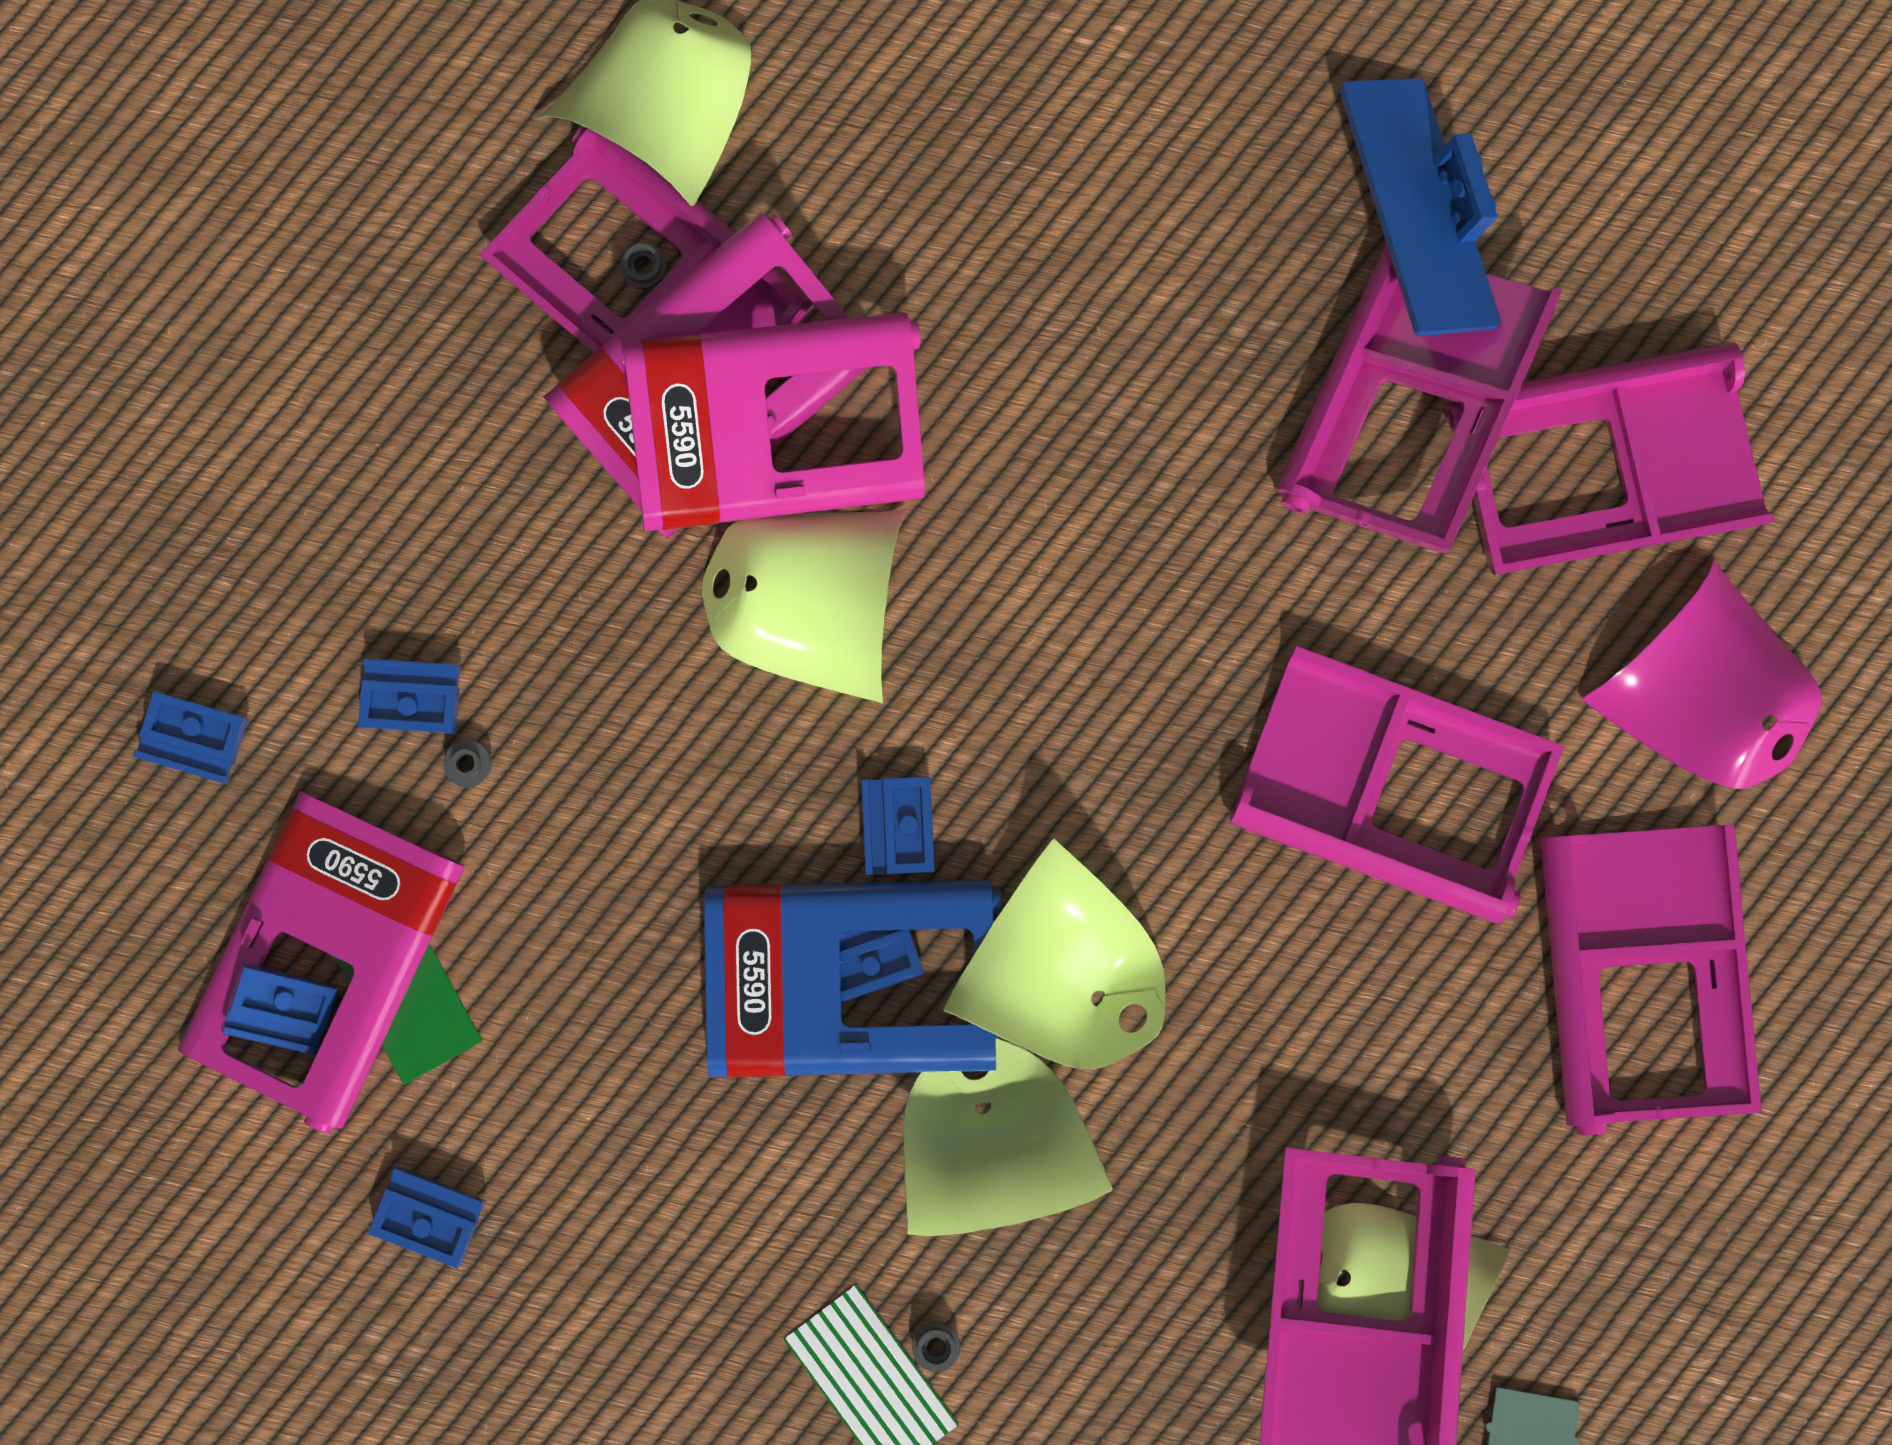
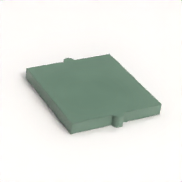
[1484,1386,1580,1445]

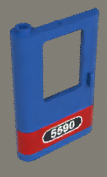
[704,880,1002,1078]

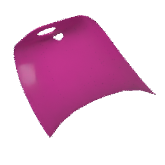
[1581,559,1821,789]

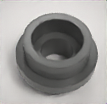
[620,242,667,289]
[443,740,492,788]
[912,1322,960,1372]

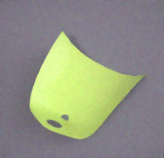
[535,0,751,206]
[702,510,906,703]
[944,839,1166,1069]
[904,1038,1113,1236]
[1298,1203,1510,1350]

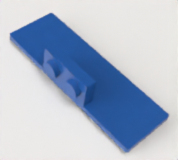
[1339,78,1501,336]

